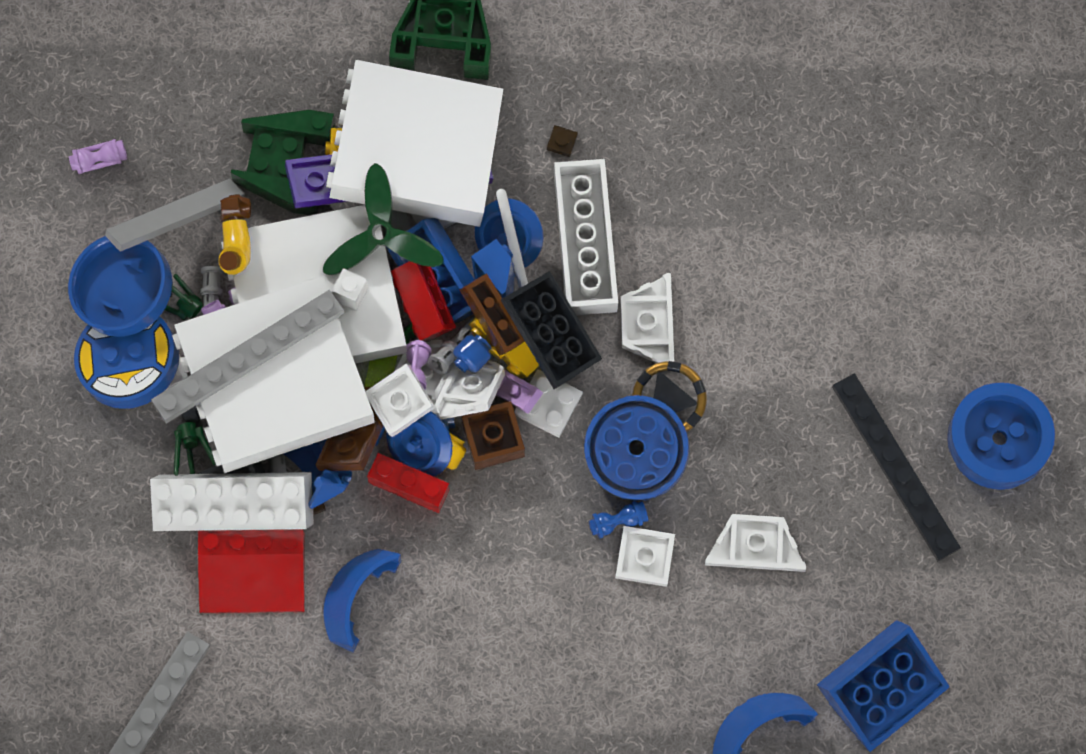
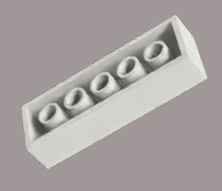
[554,159,618,315]
[150,472,314,531]

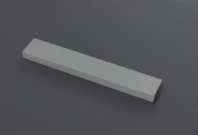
[105,179,245,252]

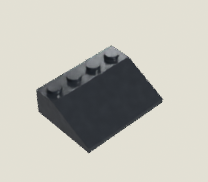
[501,271,602,389]

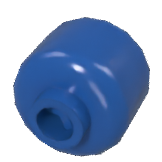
[453,335,492,373]

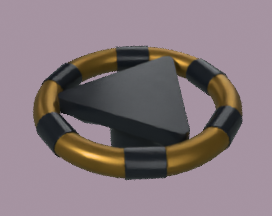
[632,361,707,432]

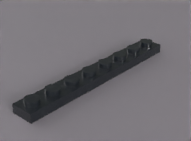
[832,373,961,562]

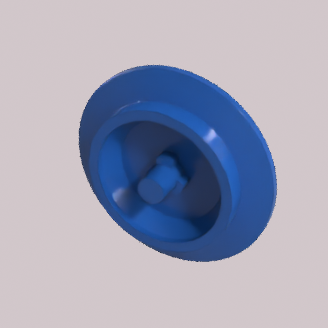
[474,198,544,271]
[386,411,452,477]

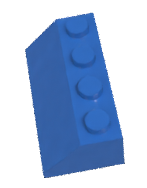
[386,218,475,324]

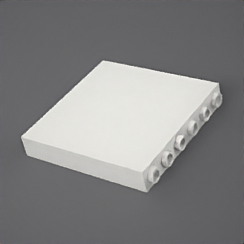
[326,60,503,227]
[221,205,407,364]
[172,276,375,473]

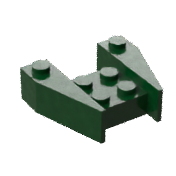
[389,0,491,80]
[231,110,335,216]

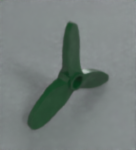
[323,163,444,275]

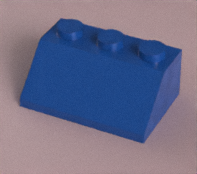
[471,239,516,298]

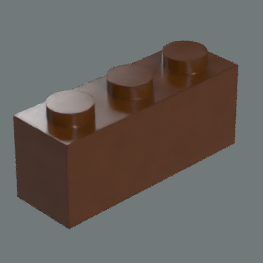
[459,273,525,356]

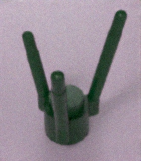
[164,274,203,321]
[174,422,216,476]

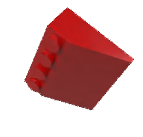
[198,529,305,613]

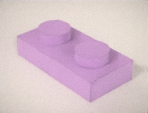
[496,370,543,414]

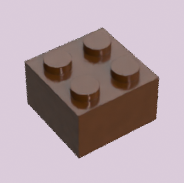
[461,401,525,470]

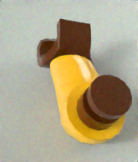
[219,194,251,275]

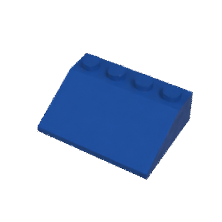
[817,620,950,752]

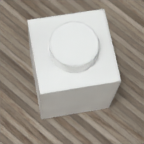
[332,268,368,311]

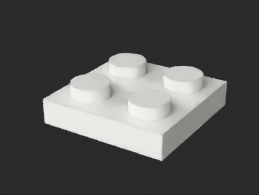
[366,364,435,437]
[514,369,583,438]
[615,526,675,587]

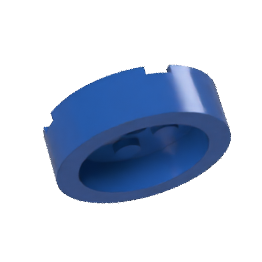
[947,383,1055,490]
[584,395,690,501]

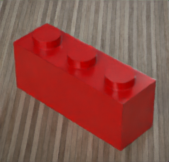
[390,261,456,341]
[367,453,450,513]

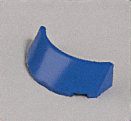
[283,439,352,509]
[324,549,401,653]
[712,693,818,754]

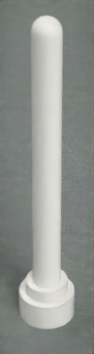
[496,189,528,288]

